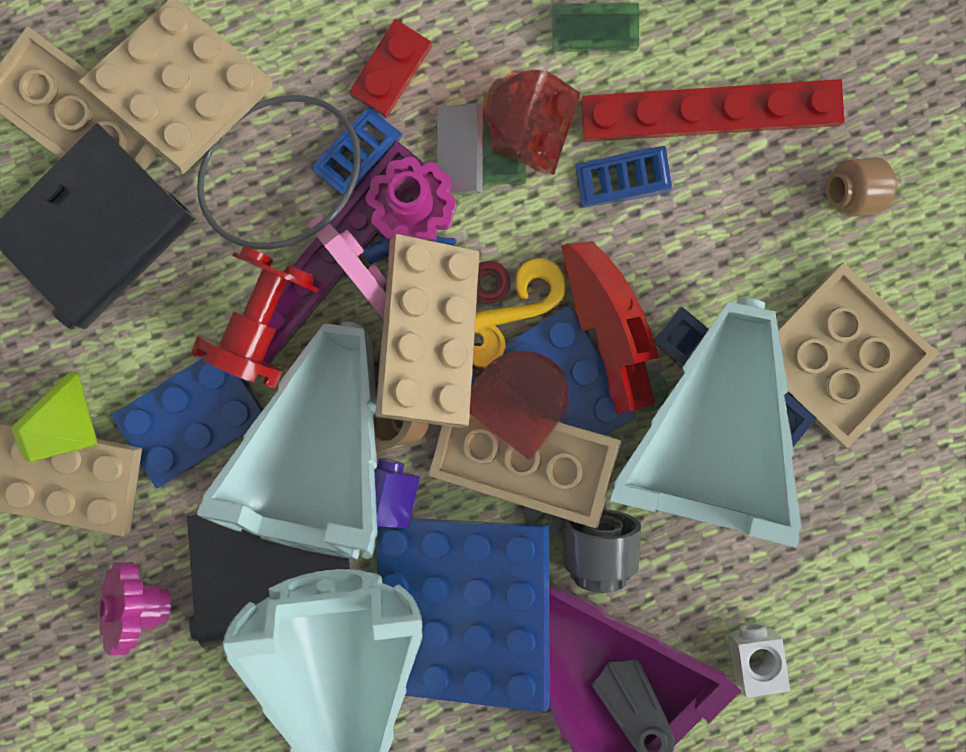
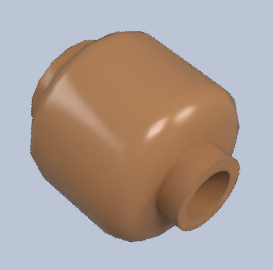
[826,157,898,217]

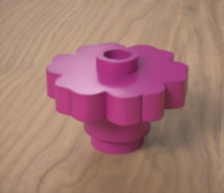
[366,156,457,243]
[99,562,171,656]

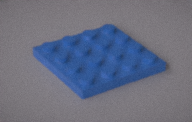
[377,518,550,712]

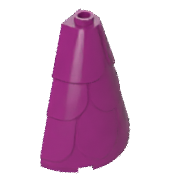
[549,581,742,752]

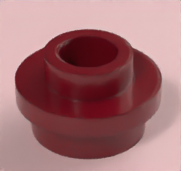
[476,261,510,304]

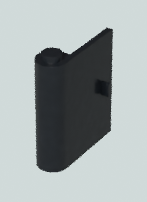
[0,123,196,329]
[187,515,350,649]

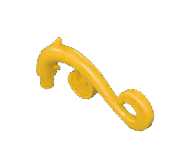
[469,258,566,420]

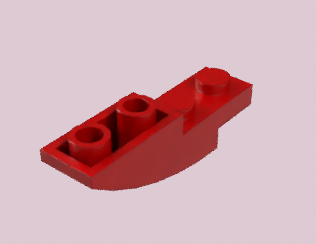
[561,242,659,414]

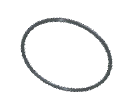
[197,95,361,250]

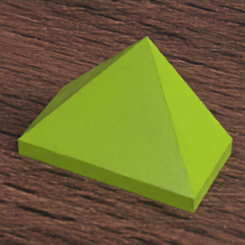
[11,371,98,462]

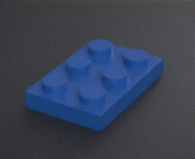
[501,306,636,435]
[111,356,263,489]

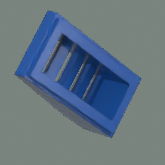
[311,107,403,196]
[575,146,672,208]

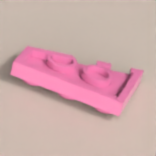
[307,214,387,320]

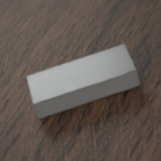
[437,103,483,195]

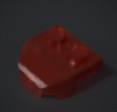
[483,70,580,175]
[470,351,570,460]

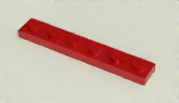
[581,79,845,142]

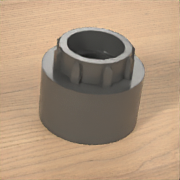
[563,509,641,593]

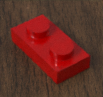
[349,19,432,118]

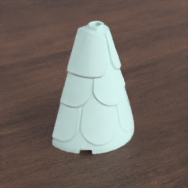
[610,298,801,548]
[197,322,377,559]
[223,569,423,752]

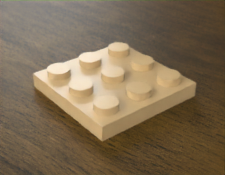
[78,0,273,175]
[778,263,939,448]

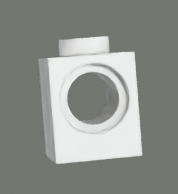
[728,623,790,698]

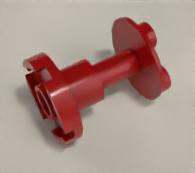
[190,246,319,388]

